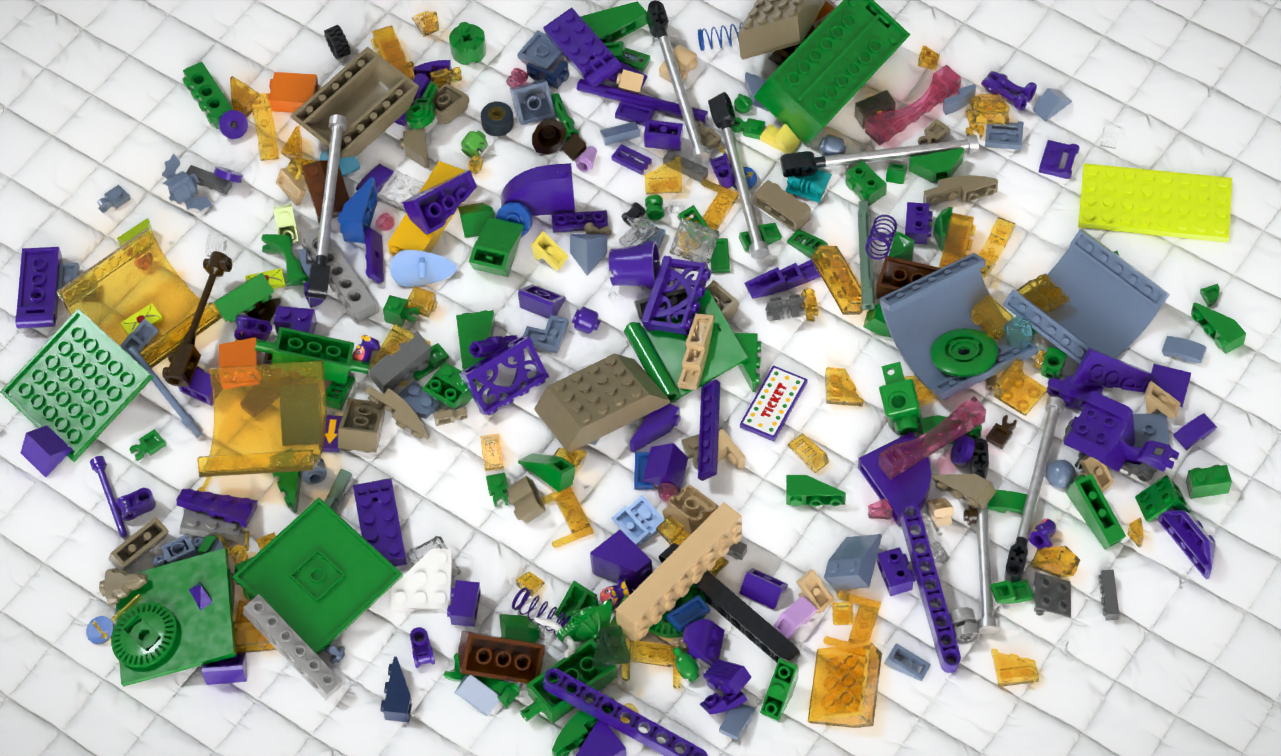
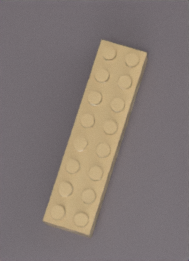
[615,502,743,642]

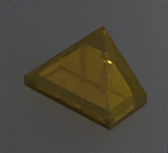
[281,126,302,166]

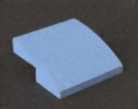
[611,495,668,546]

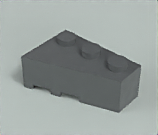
[369,331,431,393]

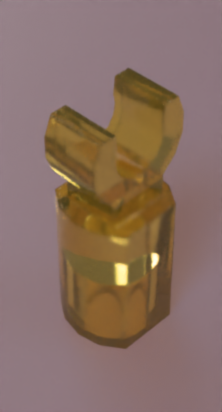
[801,288,818,322]

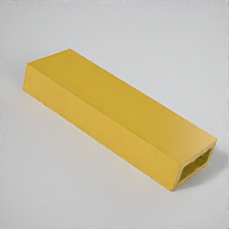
[388,161,466,257]

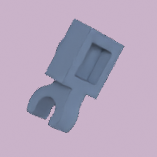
[97,184,130,213]

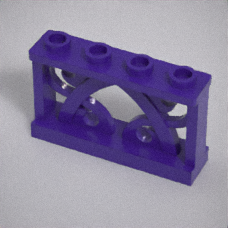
[641,256,711,336]
[459,335,550,416]

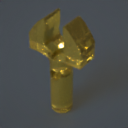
[965,109,985,139]

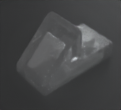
[618,218,659,247]

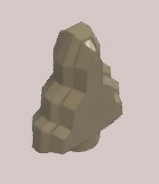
[99,568,147,606]

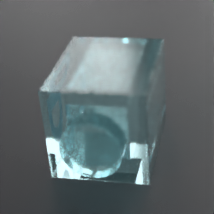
[1004,316,1034,349]

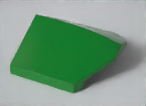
[458,202,495,238]
[933,207,953,252]
[555,581,599,624]
[499,614,540,642]

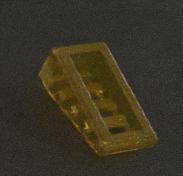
[788,433,829,473]

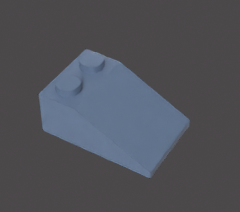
[824,534,882,590]

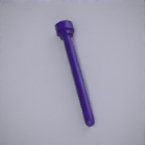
[89,456,127,538]

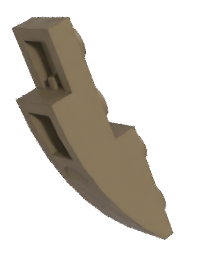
[923,175,998,206]
[364,385,430,440]

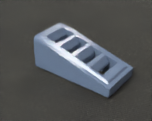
[884,643,931,681]

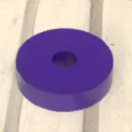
[218,110,248,139]
[213,166,243,183]
[950,434,975,467]

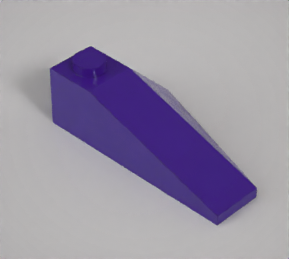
[402,170,477,235]

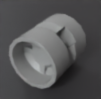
[949,607,980,645]

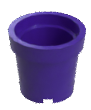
[609,240,660,289]

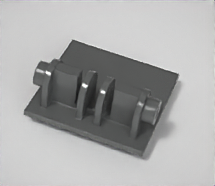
[765,295,805,321]
[1033,572,1071,618]

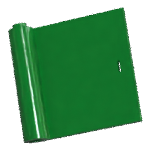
[624,289,749,403]

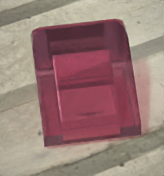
[867,499,892,520]

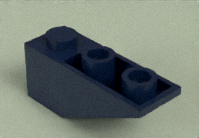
[380,656,413,723]

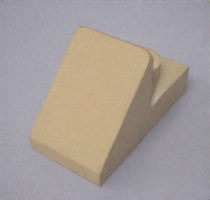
[1145,381,1180,419]
[718,429,745,470]
[1079,455,1115,492]
[926,497,954,528]
[796,569,834,613]

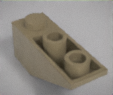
[932,474,996,509]

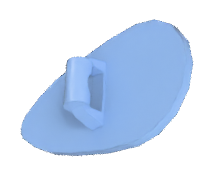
[390,250,457,287]

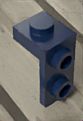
[526,61,570,90]

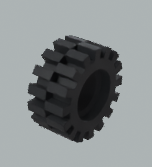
[324,24,351,60]

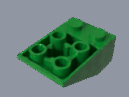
[469,217,524,277]

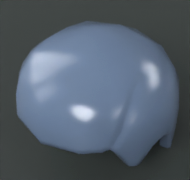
[1046,459,1077,489]

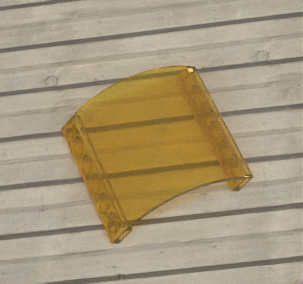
[56,228,222,368]
[197,360,327,477]

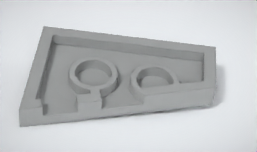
[179,508,241,541]

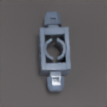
[152,534,204,567]

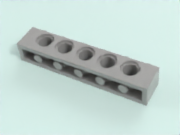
[302,226,378,323]
[243,594,342,701]

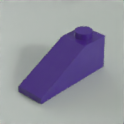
[630,403,681,453]

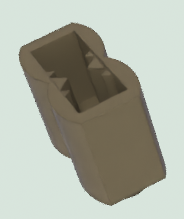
[507,476,546,523]

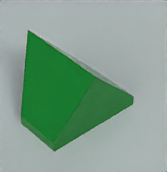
[888,231,914,261]

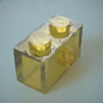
[970,295,1016,342]

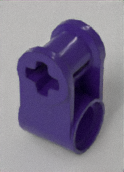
[709,152,735,189]
[234,315,272,341]
[116,487,156,521]
[410,627,435,668]

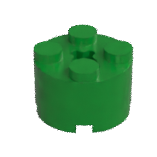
[449,22,486,65]

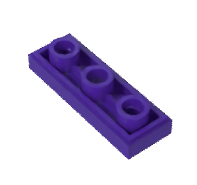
[552,210,608,233]
[364,227,384,284]

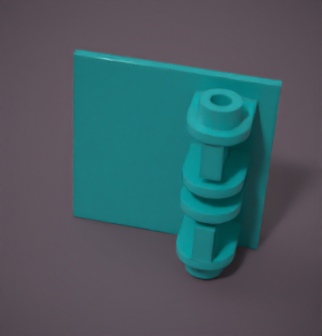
[785,169,832,203]

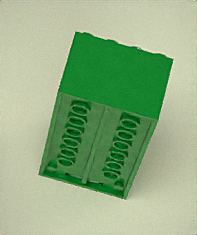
[754,0,911,146]

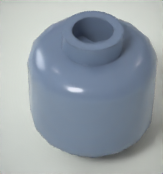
[818,134,847,156]

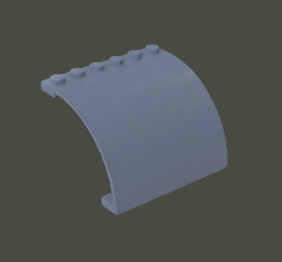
[1003,229,1170,364]
[879,253,1038,400]

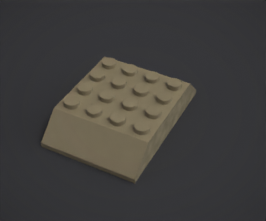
[738,0,826,60]
[290,47,419,158]
[534,353,670,454]

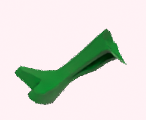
[261,234,309,286]
[444,653,520,708]

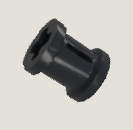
[621,202,646,227]

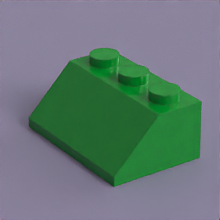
[211,273,274,323]

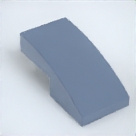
[942,84,976,115]
[298,249,314,282]
[120,319,159,359]
[1162,336,1207,363]
[719,704,755,741]

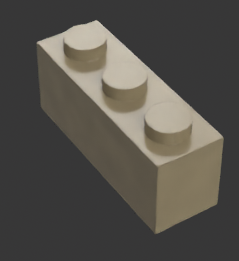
[754,180,811,232]
[108,517,169,571]

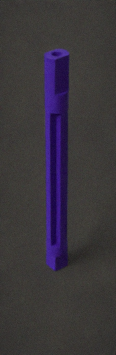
[576,78,708,123]

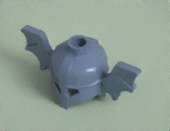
[162,154,212,212]

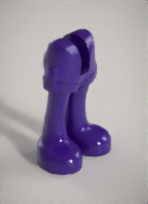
[981,70,1037,111]

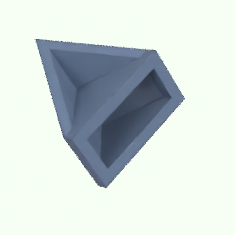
[570,234,607,276]

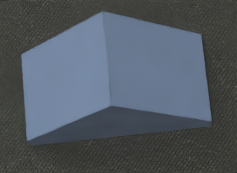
[1033,88,1072,122]

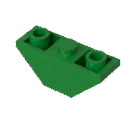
[909,148,964,183]
[760,657,799,721]

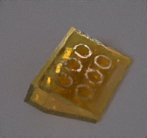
[807,642,882,728]

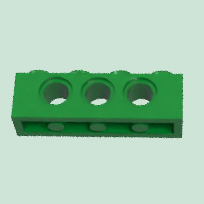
[182,61,234,129]

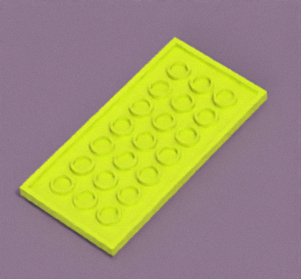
[1078,163,1232,242]

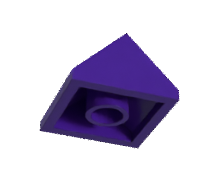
[518,284,566,319]
[20,425,73,478]
[642,443,688,492]
[202,652,247,685]

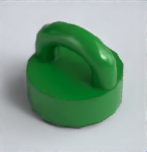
[734,93,752,113]

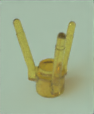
[217,530,250,564]

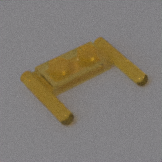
[686,179,739,235]
[369,324,431,387]
[541,486,594,548]
[823,592,882,655]
[622,639,681,689]

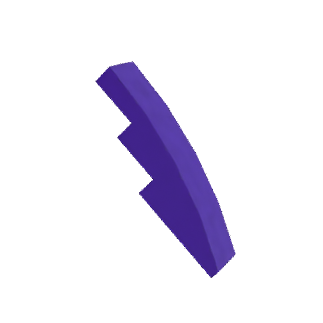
[744,258,823,299]

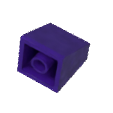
[590,530,653,590]

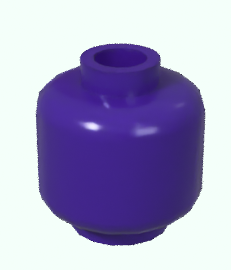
[572,307,601,334]

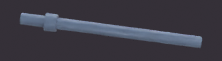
[128,346,203,438]

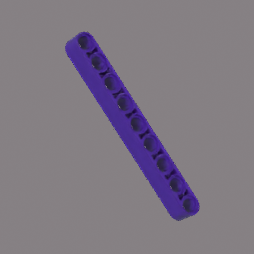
[900,502,961,673]
[543,668,708,756]

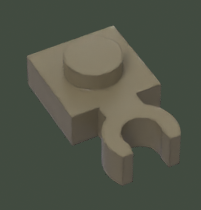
[918,118,950,145]
[697,121,722,150]
[433,407,468,426]
[681,434,699,469]

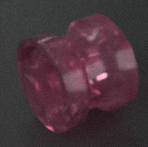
[506,68,528,88]

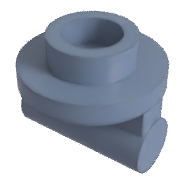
[325,645,345,664]

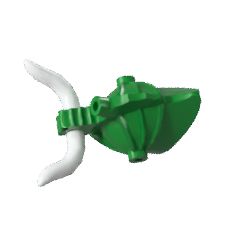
[534,599,612,658]

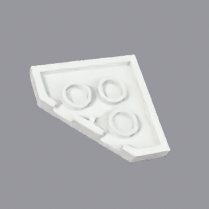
[390,549,452,609]

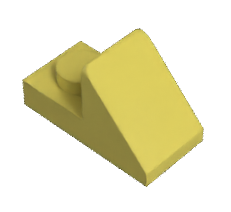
[760,124,801,154]
[531,231,569,271]

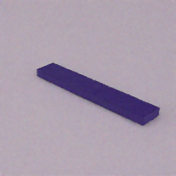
[698,379,720,481]

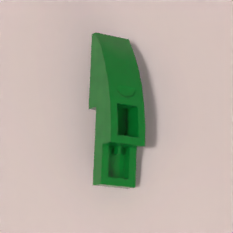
[552,697,615,756]

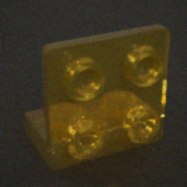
[994,359,1047,416]

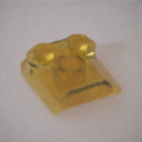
[969,94,1010,125]

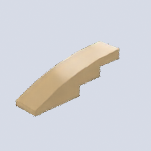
[678,313,714,390]

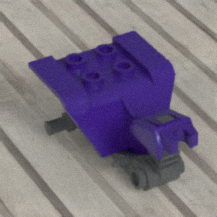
[1063,391,1180,482]

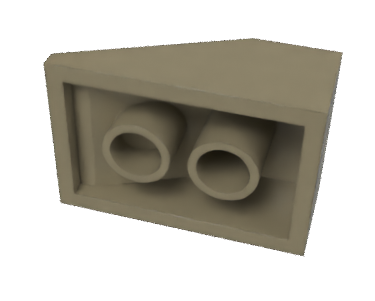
[338,398,386,453]

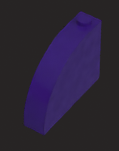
[501,163,575,216]
[858,431,931,527]

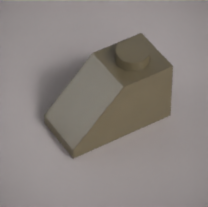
[400,128,429,169]

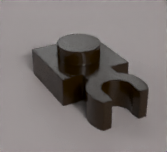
[986,415,1017,450]

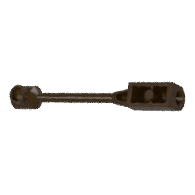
[162,251,232,387]

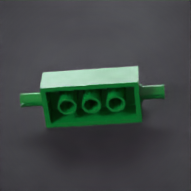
[255,327,370,384]
[520,638,625,724]

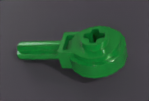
[405,82,438,129]

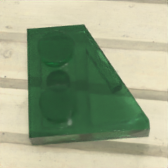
[591,626,631,667]

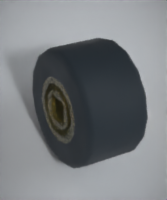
[480,101,514,137]

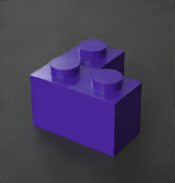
[274,306,317,334]

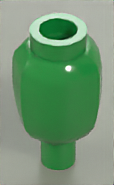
[672,646,700,682]

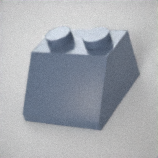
[509,79,556,125]

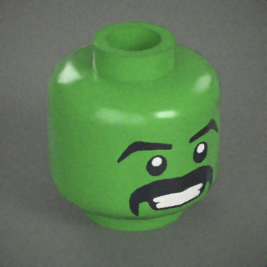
[461,130,488,158]

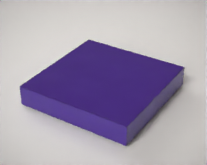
[1146,364,1191,408]

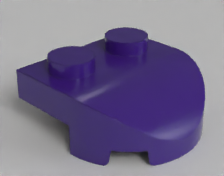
[683,619,725,666]

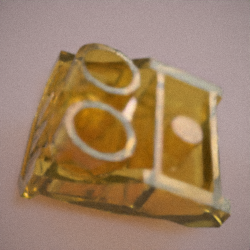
[1017,273,1070,313]

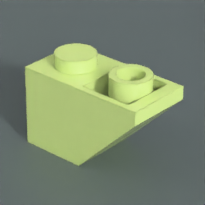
[274,203,299,244]

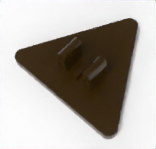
[244,298,281,323]

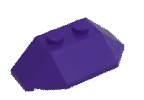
[1158,510,1216,580]

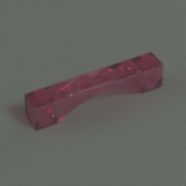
[865,64,961,146]
[878,396,986,480]

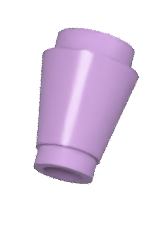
[576,146,597,172]

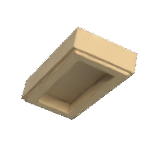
[275,168,306,206]

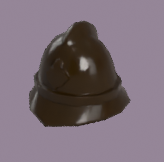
[532,118,566,155]

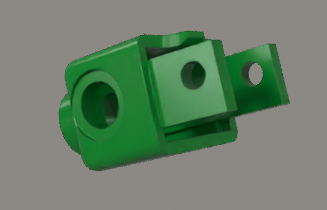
[879,362,922,436]

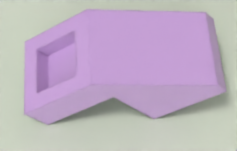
[773,596,818,640]

